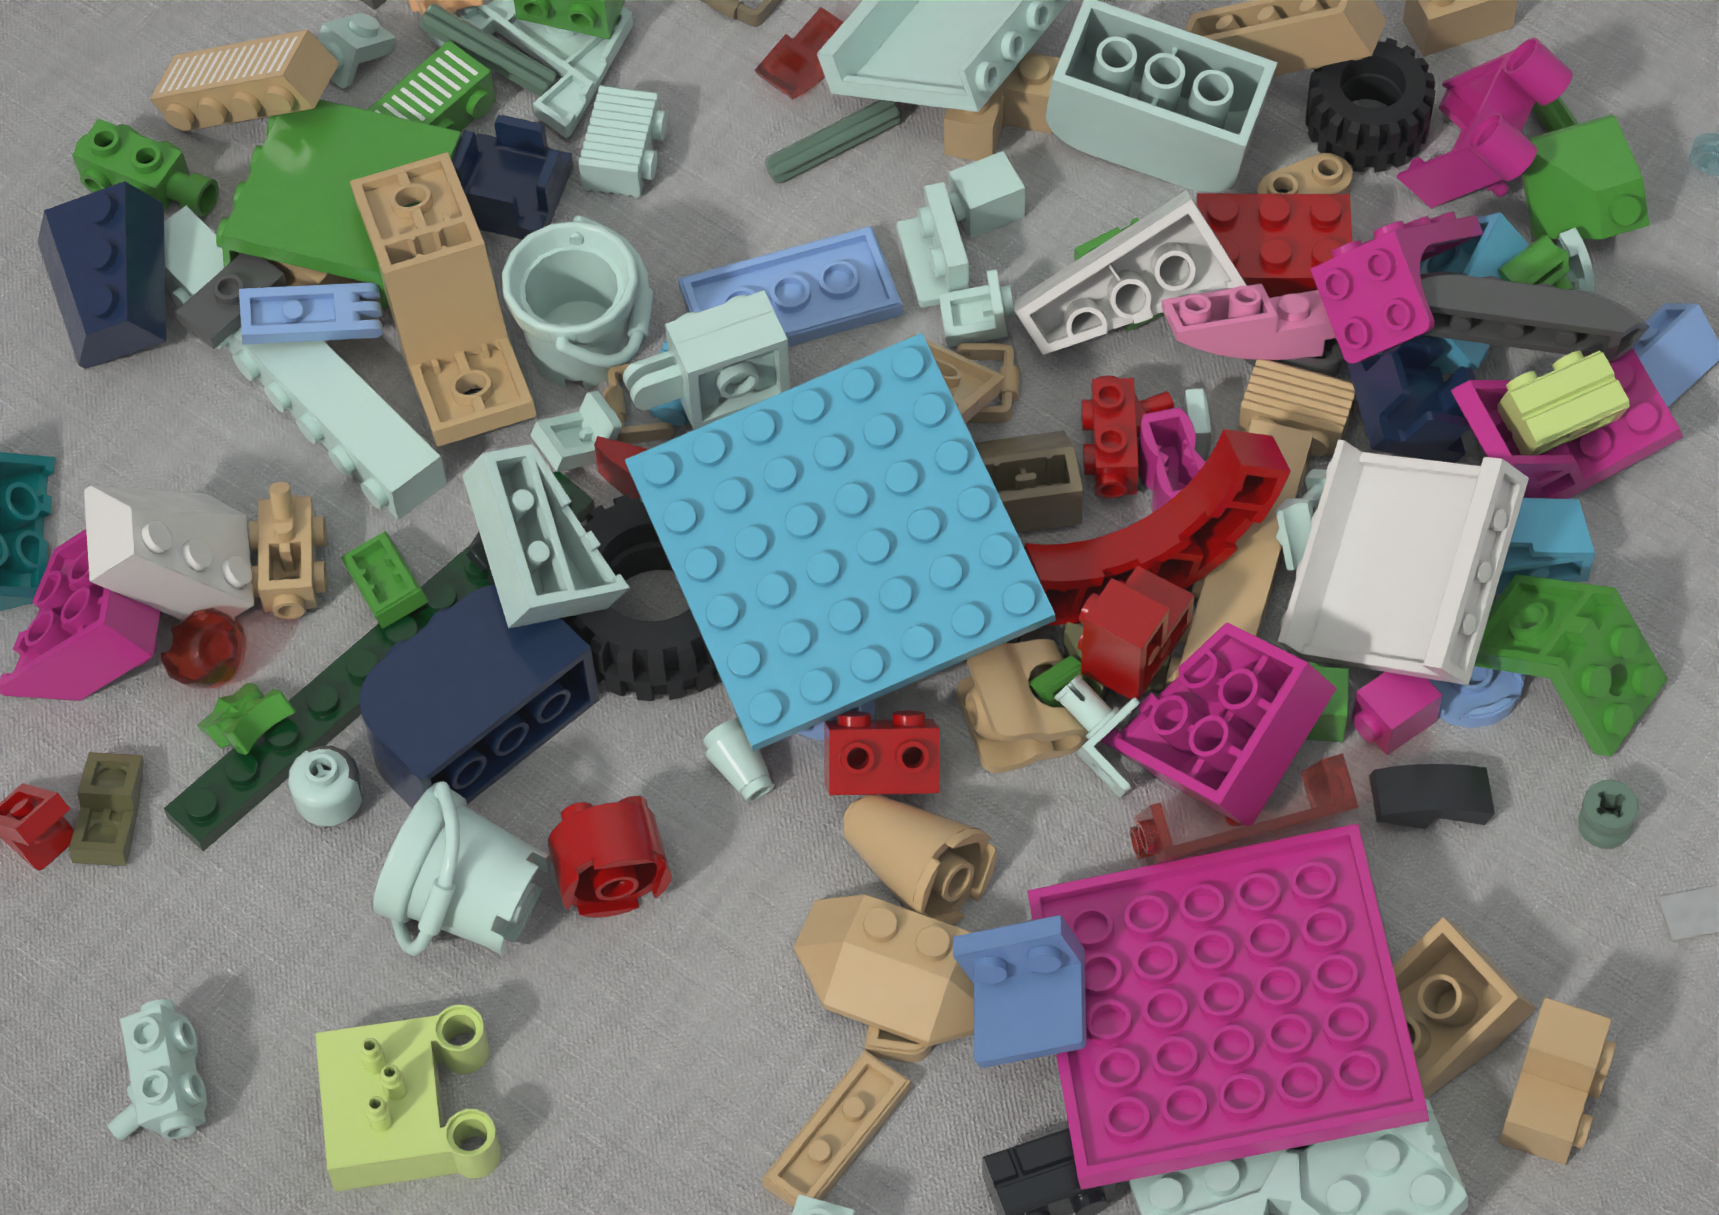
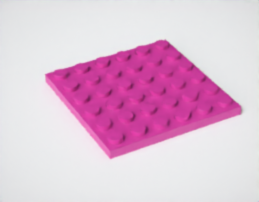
[1027,823,1429,1190]

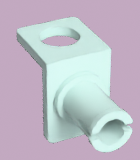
[1054,674,1140,798]

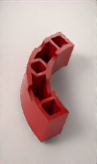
[1024,429,1291,625]

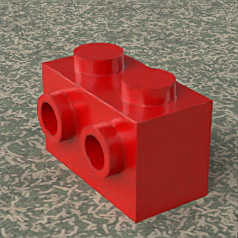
[824,710,939,795]

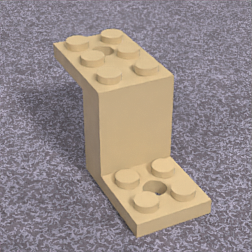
[349,152,537,447]

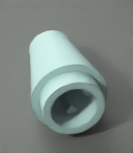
[703,718,774,803]

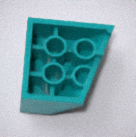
[0,452,55,611]

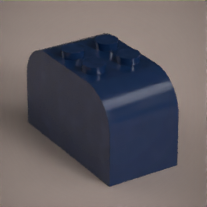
[359,585,600,809]

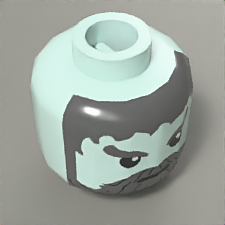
[288,746,364,826]

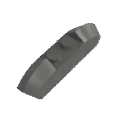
[1420,272,1650,361]

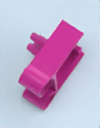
[1397,37,1573,208]

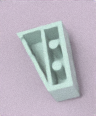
[462,444,630,629]

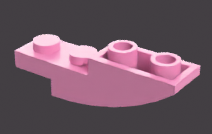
[1161,284,1336,360]

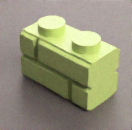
[1497,350,1630,455]

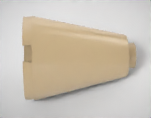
[843,794,997,925]

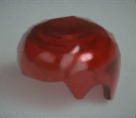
[161,608,247,689]

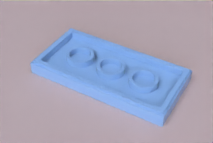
[678,226,903,347]

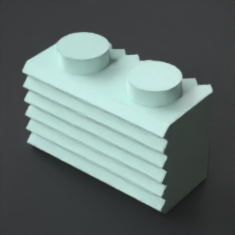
[579,85,668,198]

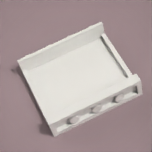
[1277,440,1529,685]

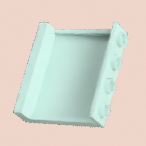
[817,0,1070,112]

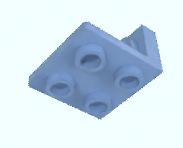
[953,915,1086,1068]

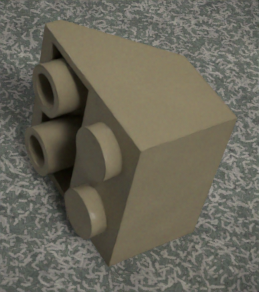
[975,430,1083,533]

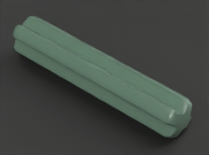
[420,4,556,97]
[765,100,900,183]

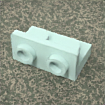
[896,182,969,308]

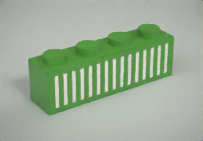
[367,40,496,132]

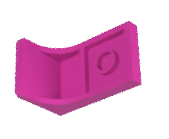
[1310,211,1483,364]

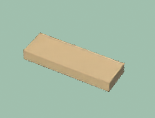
[762,1050,911,1208]

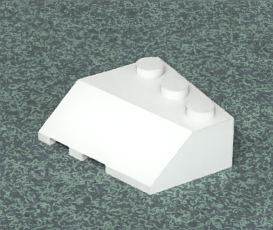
[84,485,254,631]

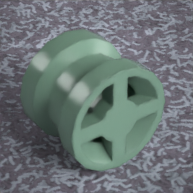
[1578,780,1639,849]

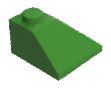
[1522,114,1650,239]

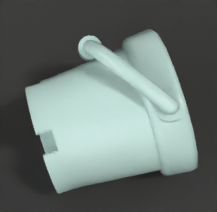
[502,215,653,388]
[373,781,552,956]

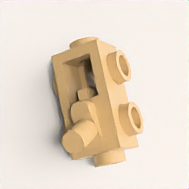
[249,482,328,619]

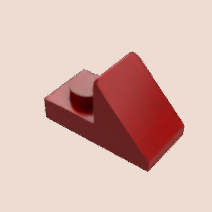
[0,783,74,871]

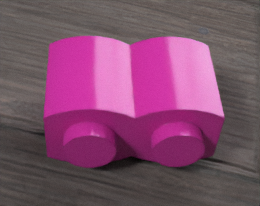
[1138,407,1205,512]

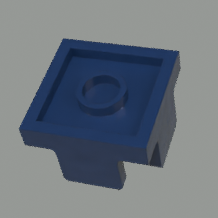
[452,115,573,239]
[1347,335,1476,463]

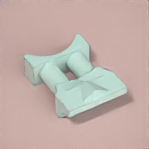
[1276,469,1327,570]

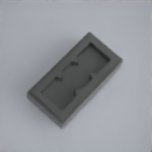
[175,253,287,349]

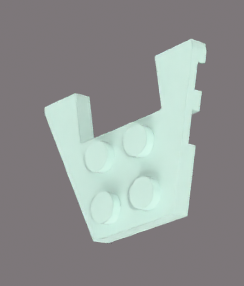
[428,0,633,139]

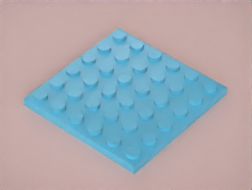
[625,333,1056,752]

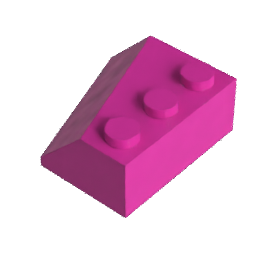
[0,529,162,701]
[1101,622,1337,829]

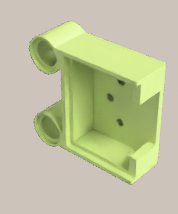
[315,1005,501,1191]

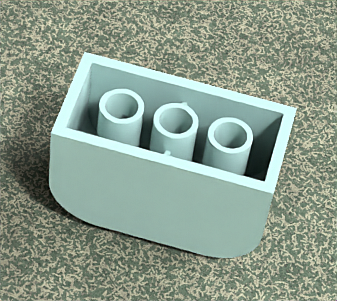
[1046,0,1278,192]

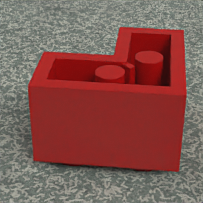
[1078,565,1194,700]

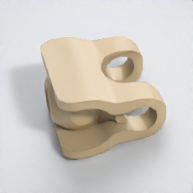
[956,639,1089,773]

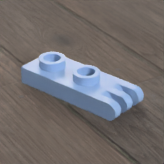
[239,282,383,345]

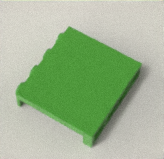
[216,99,461,309]

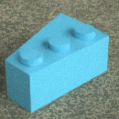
[1495,498,1595,595]

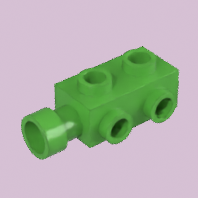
[72,119,219,217]

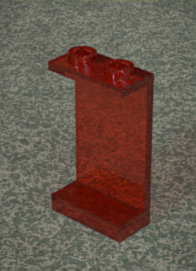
[1129,753,1359,866]

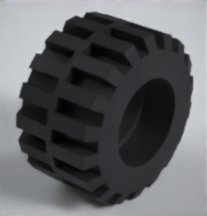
[1305,38,1436,172]

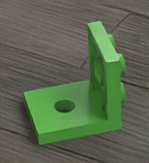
[1474,574,1668,757]

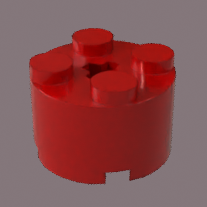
[547,796,672,918]

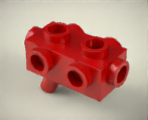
[1081,375,1174,499]

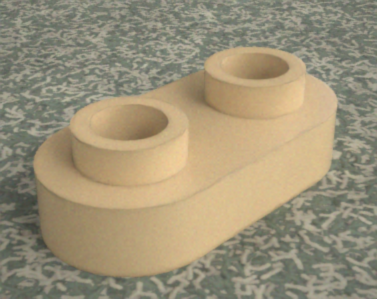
[1257,153,1352,194]

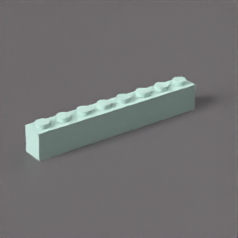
[164,206,447,520]

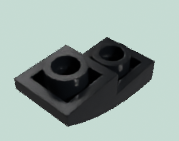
[1369,764,1495,829]

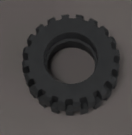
[561,494,718,701]

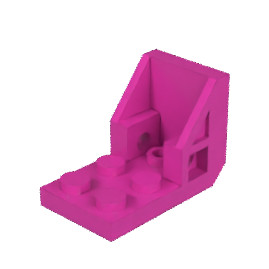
[1451,348,1683,499]

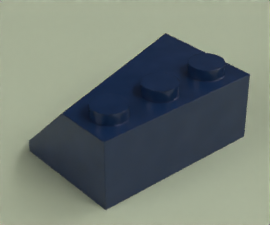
[38,181,167,369]

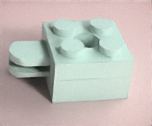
[623,290,791,430]

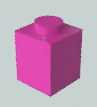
[1352,672,1442,755]

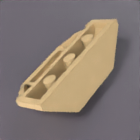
[794,894,974,1047]

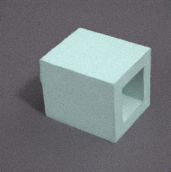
[948,151,1025,239]

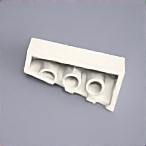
[1013,190,1247,355]

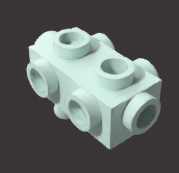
[108,999,207,1141]

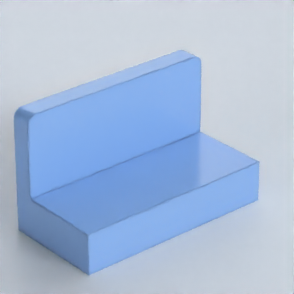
[1632,303,1719,407]

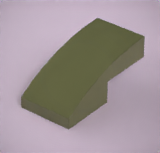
[69,752,144,866]

